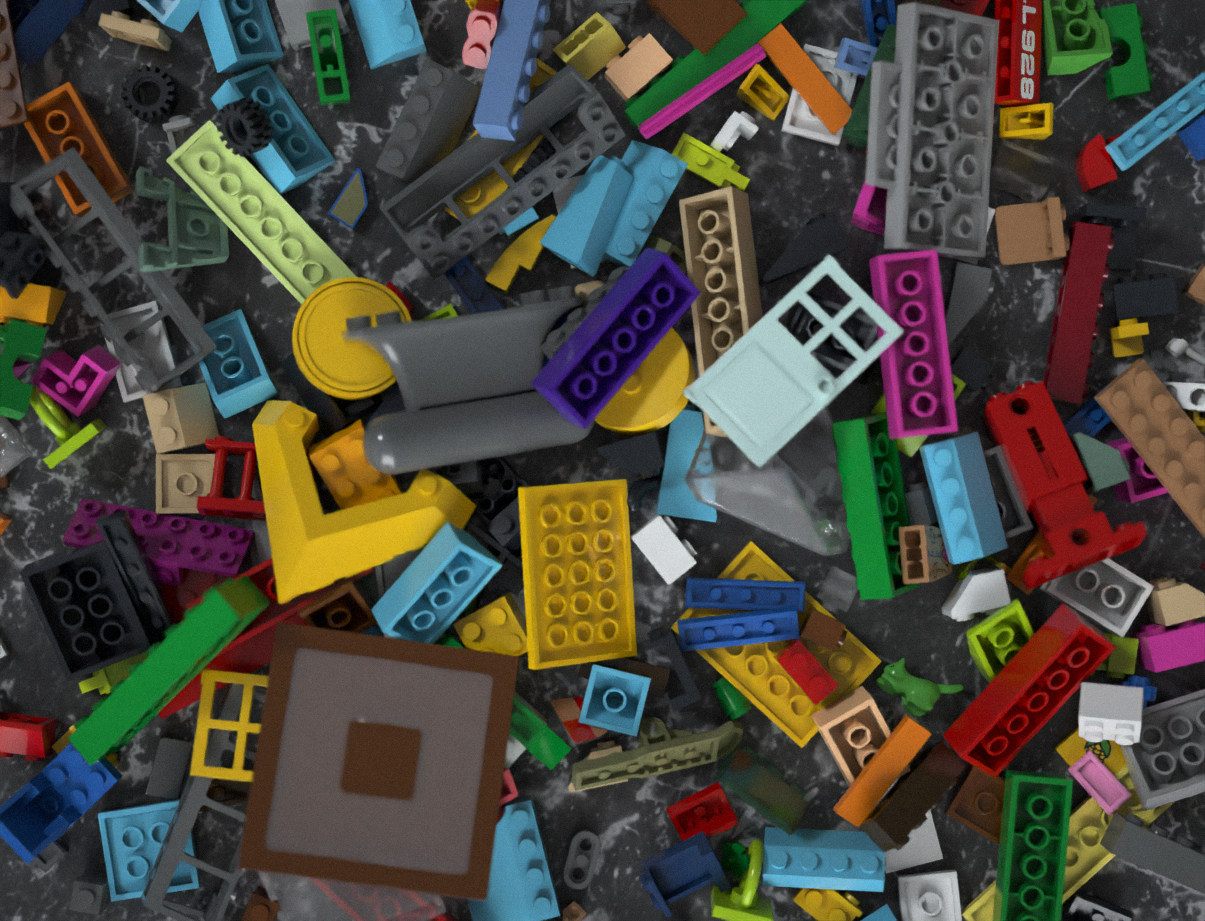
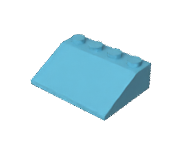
[467,794,561,921]

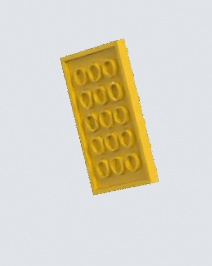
[518,479,637,670]
[671,541,882,748]

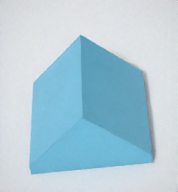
[579,664,651,737]

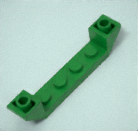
[434,630,572,770]

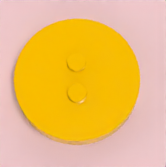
[292,277,412,399]
[594,327,695,436]

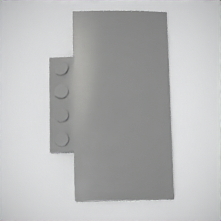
[866,2,999,258]

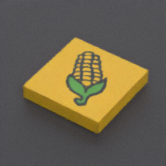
[1054,726,1126,775]

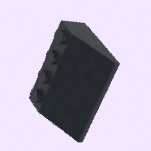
[20,540,152,681]

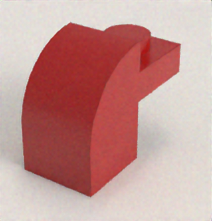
[1076,133,1123,192]

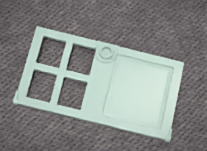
[683,254,904,468]

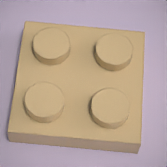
[99,11,172,52]
[156,454,215,514]

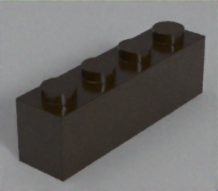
[859,741,965,853]

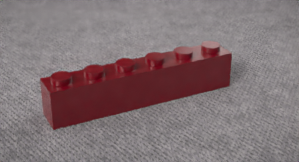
[1043,222,1114,404]

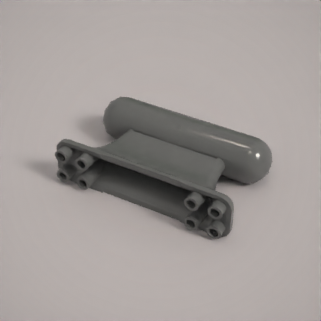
[342,285,595,474]

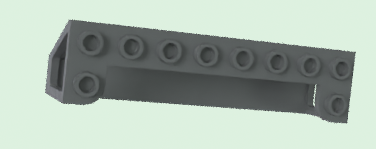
[380,64,626,280]
[10,147,217,393]
[141,683,266,921]

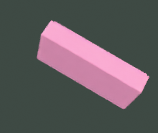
[1067,750,1131,815]

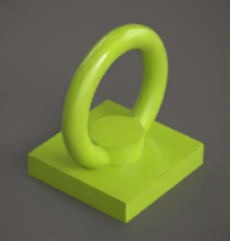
[30,385,107,469]
[711,839,774,921]

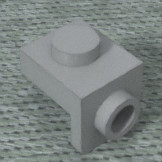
[162,115,198,154]

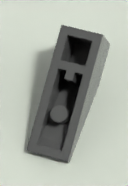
[944,262,995,347]

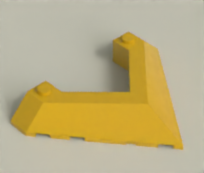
[252,400,476,604]

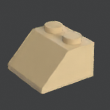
[142,383,220,454]
[1145,577,1205,626]

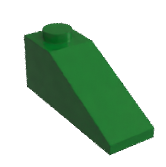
[306,9,350,106]

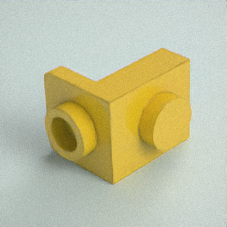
[1109,318,1149,358]

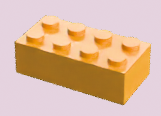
[309,419,404,510]

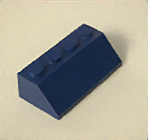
[8,0,88,67]

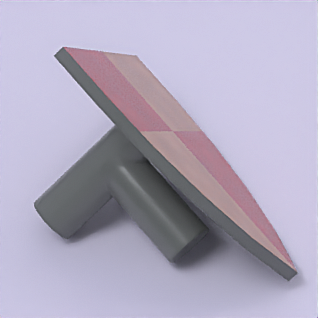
[549,697,611,747]

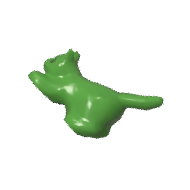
[875,658,964,717]

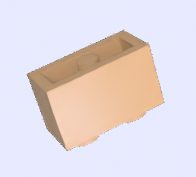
[605,33,673,102]

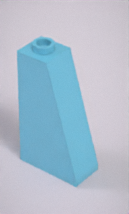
[540,155,633,277]
[656,404,717,522]

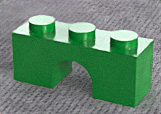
[1097,3,1153,102]
[0,318,47,420]

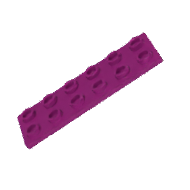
[62,499,253,586]

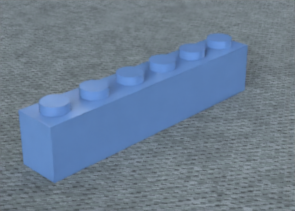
[473,0,551,141]

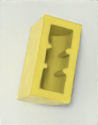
[552,12,626,81]

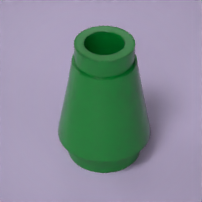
[712,677,752,721]

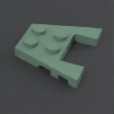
[136,167,229,272]

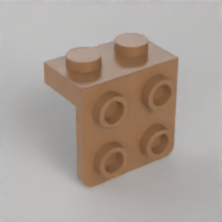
[994,197,1069,265]

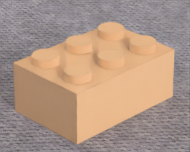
[811,686,911,787]

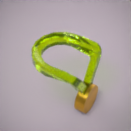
[955,555,1012,581]

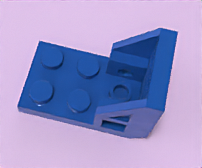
[0,743,123,864]

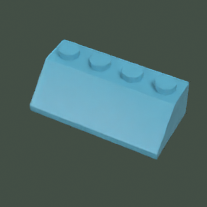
[198,0,284,73]
[349,0,427,69]
[211,64,335,195]
[602,140,688,267]
[919,432,1008,564]
[371,522,502,644]
[763,827,885,892]

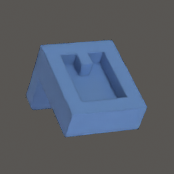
[834,38,878,79]

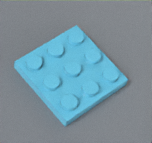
[98,799,201,902]

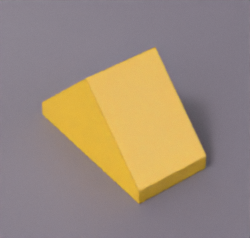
[736,64,790,121]
[999,103,1054,140]

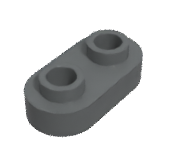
[563,829,601,889]

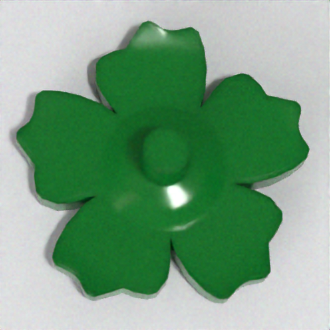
[721,842,750,878]

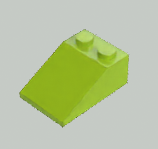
[966,599,1034,683]

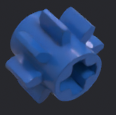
[1119,674,1157,708]

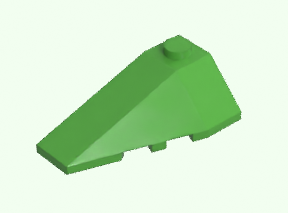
[1041,0,1112,76]

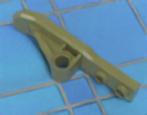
[572,717,743,791]

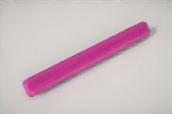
[638,44,766,139]

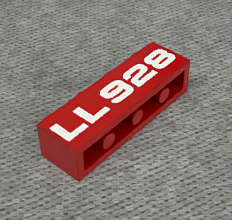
[994,0,1042,107]

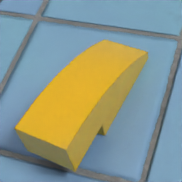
[485,215,556,293]

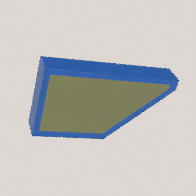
[328,168,369,231]

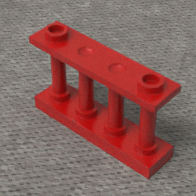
[196,436,315,521]

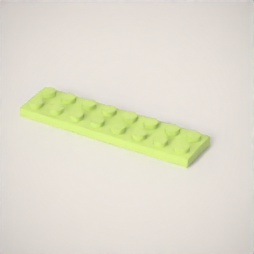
[166,120,357,304]

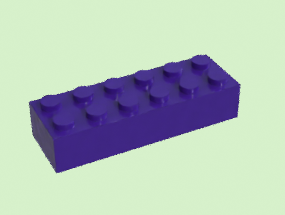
[531,248,701,429]

